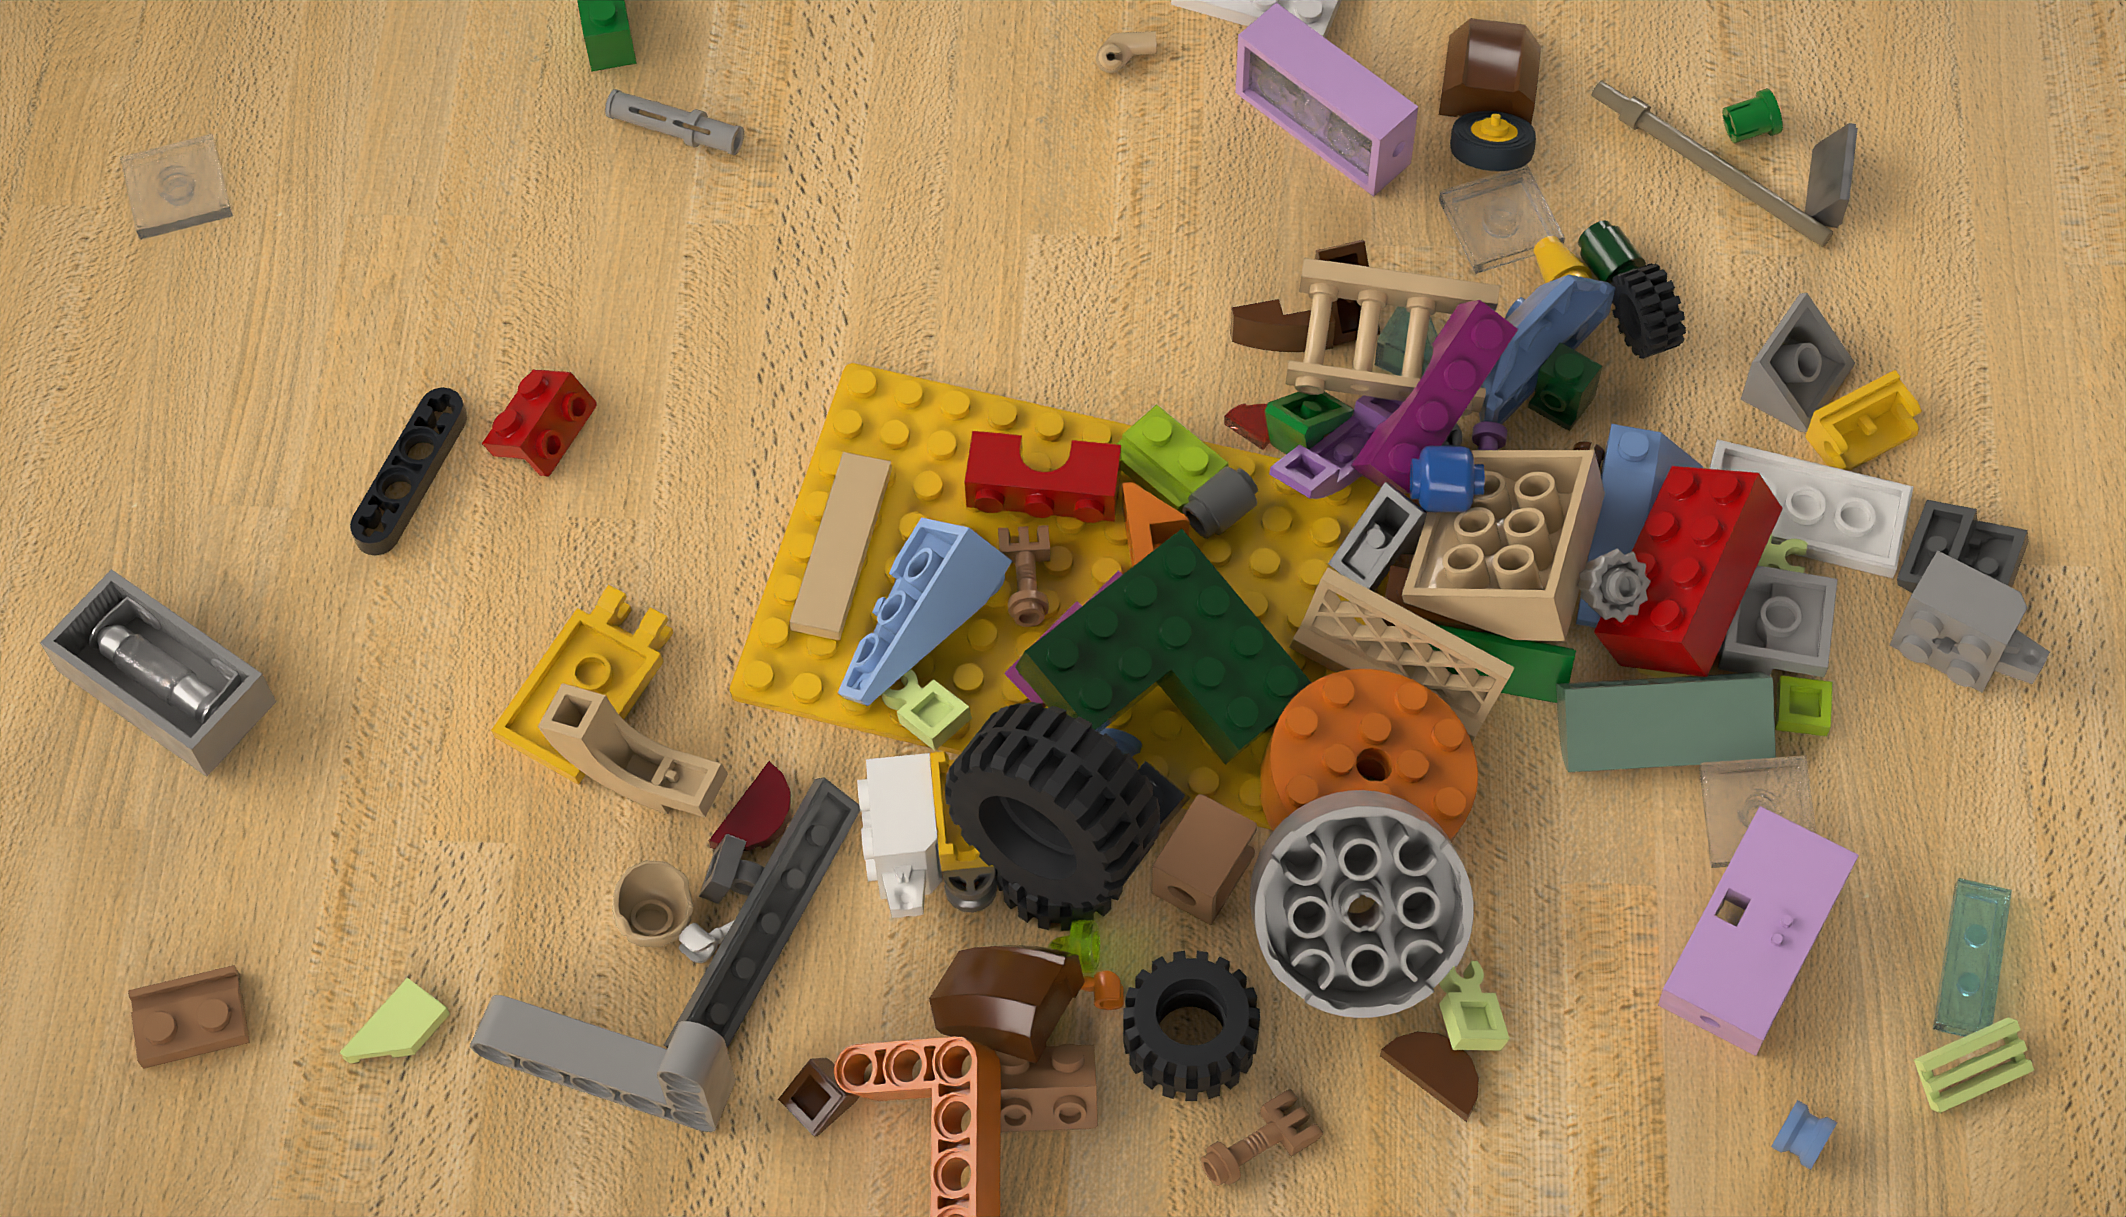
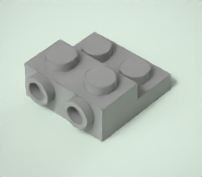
[1717,565,1838,677]

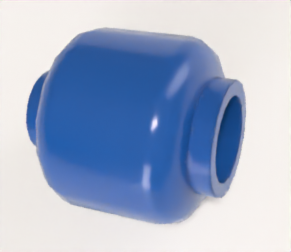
[1410,446,1485,513]

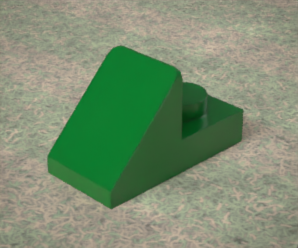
[1265,391,1354,455]

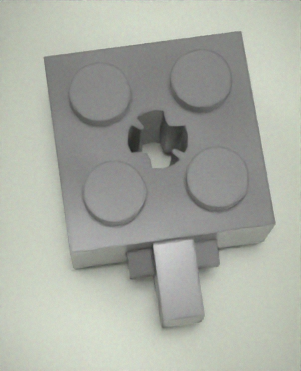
[1890,550,2050,693]

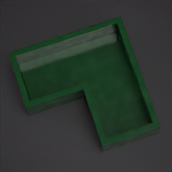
[1015,529,1312,765]

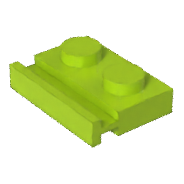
[1116,404,1228,514]

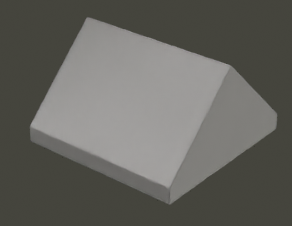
[1740,293,1855,432]

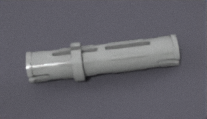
[605,89,744,155]

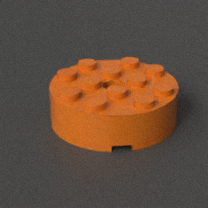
[1260,669,1478,843]

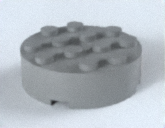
[1250,790,1474,1018]

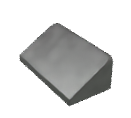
[1805,123,1858,228]

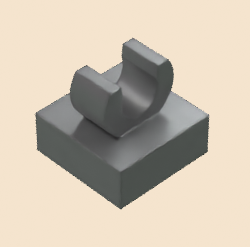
[699,834,764,904]

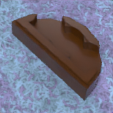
[1380,1031,1479,1122]

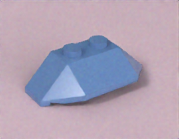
[1479,275,1615,425]

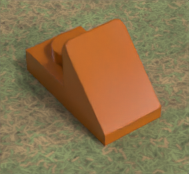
[1122,482,1190,567]

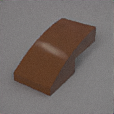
[1230,299,1336,352]

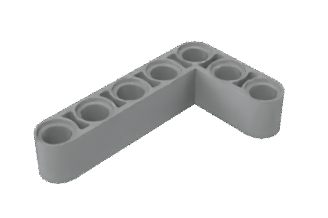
[470,995,736,1132]

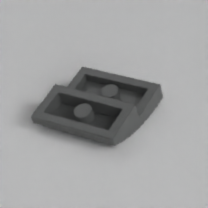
[1897,500,2029,593]

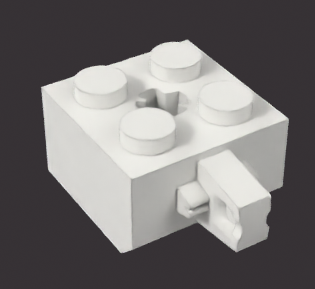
[857,753,942,918]

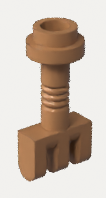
[998,525,1050,627]
[1200,1089,1323,1186]

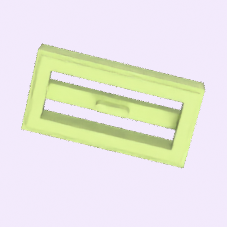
[1914,1017,2034,1113]

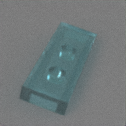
[1933,878,2012,1037]

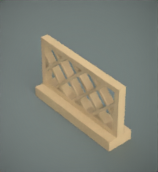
[1289,567,1514,742]

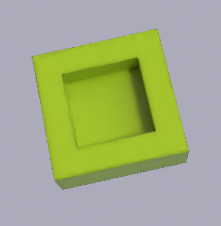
[1775,676,1833,736]

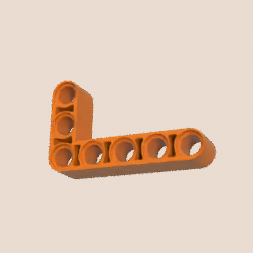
[834,1036,1001,1217]

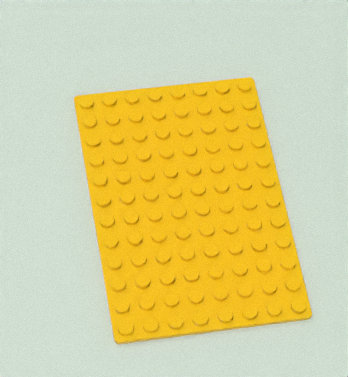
[729,363,1412,830]

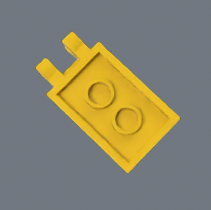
[491,584,674,785]

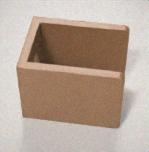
[1152,794,1257,925]

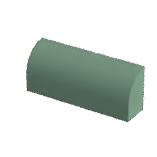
[1556,672,1776,772]

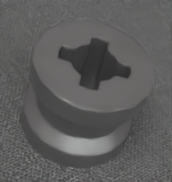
[943,866,997,913]

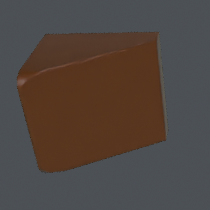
[778,1058,860,1136]

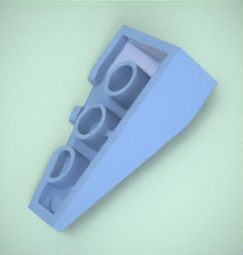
[838,517,1012,706]

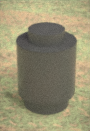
[1182,466,1258,539]

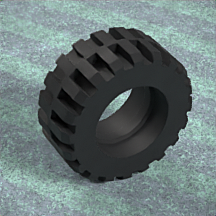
[945,702,1160,908]

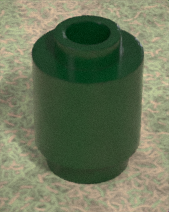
[1578,220,1646,284]

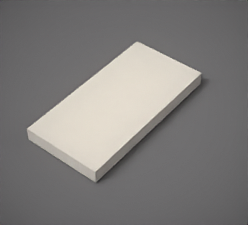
[1710,439,1913,579]

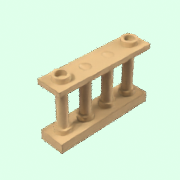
[1285,258,1500,416]

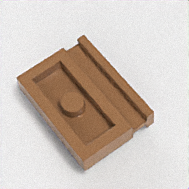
[128,965,250,1069]

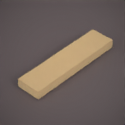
[789,452,892,640]

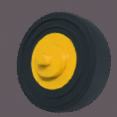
[1450,111,1536,171]

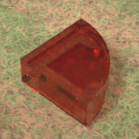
[1224,401,1271,450]

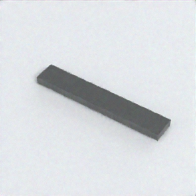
[664,777,860,1048]

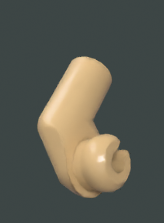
[1096,31,1157,73]

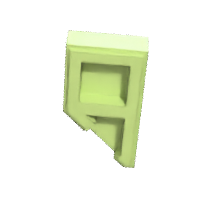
[340,978,450,1064]

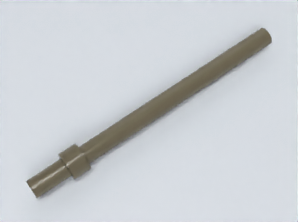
[1591,80,1833,247]

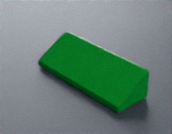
[1428,624,1576,703]

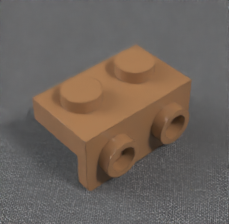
[994,1044,1098,1132]

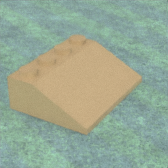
[1402,450,1605,641]

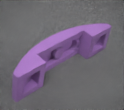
[1269,395,1404,499]

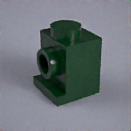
[1528,342,1602,431]

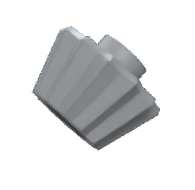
[1577,549,1651,622]

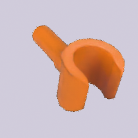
[1080,971,1124,1010]

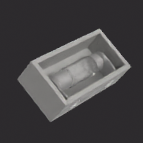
[40,569,276,777]

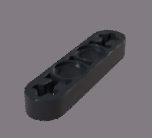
[350,387,467,556]

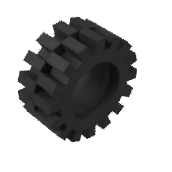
[1611,263,1686,359]

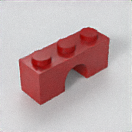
[964,431,1121,523]

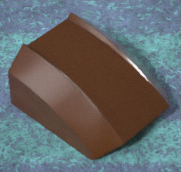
[1439,18,1541,124]
[929,945,1085,1063]

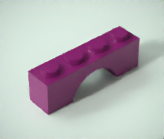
[1351,300,1518,494]

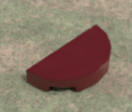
[708,761,792,851]

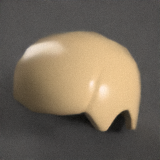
[612,860,693,948]

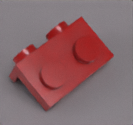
[482,369,597,477]

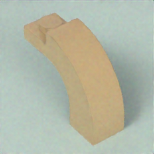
[538,683,728,817]

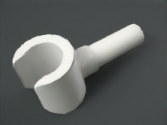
[679,921,734,963]

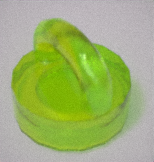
[1048,920,1100,973]

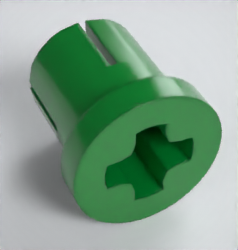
[1722,88,1783,143]

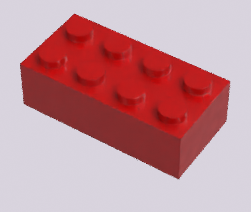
[1594,466,1783,677]

